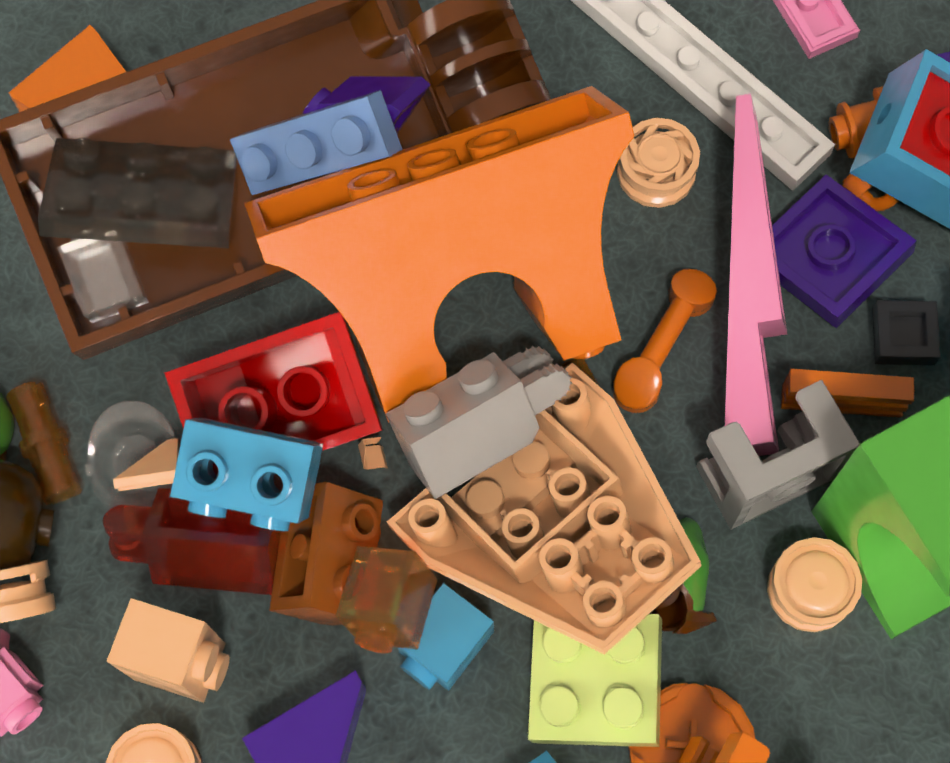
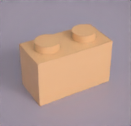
[106,598,230,703]

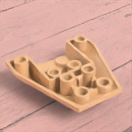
[387,363,701,655]

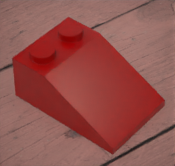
[164,312,383,476]

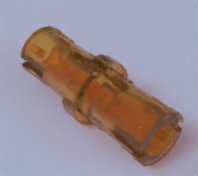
[7,382,82,505]

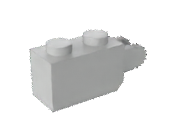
[386,346,572,499]

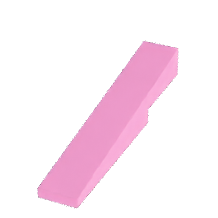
[725,93,787,456]

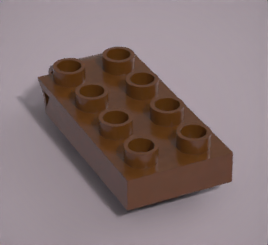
[0,0,551,360]

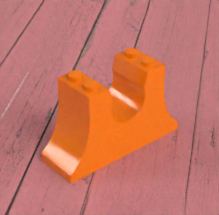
[244,86,635,423]

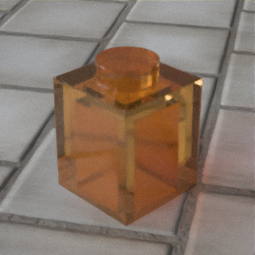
[335,546,438,653]

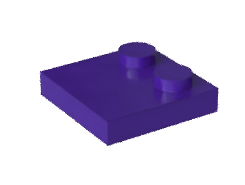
[772,174,917,328]

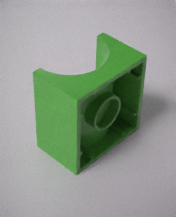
[811,395,950,639]

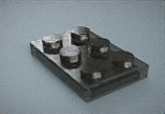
[38,138,237,248]

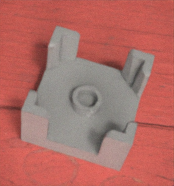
[696,380,860,530]

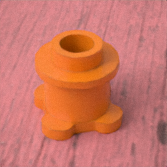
[829,86,884,159]

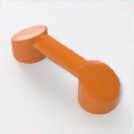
[612,269,717,413]

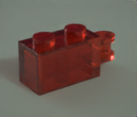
[103,488,281,595]

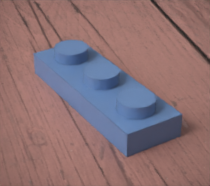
[230,90,403,195]

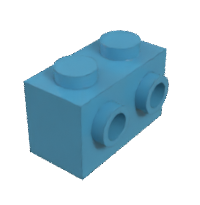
[170,418,324,531]

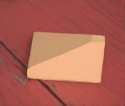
[113,438,180,491]

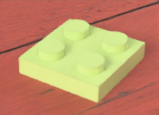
[528,614,662,747]

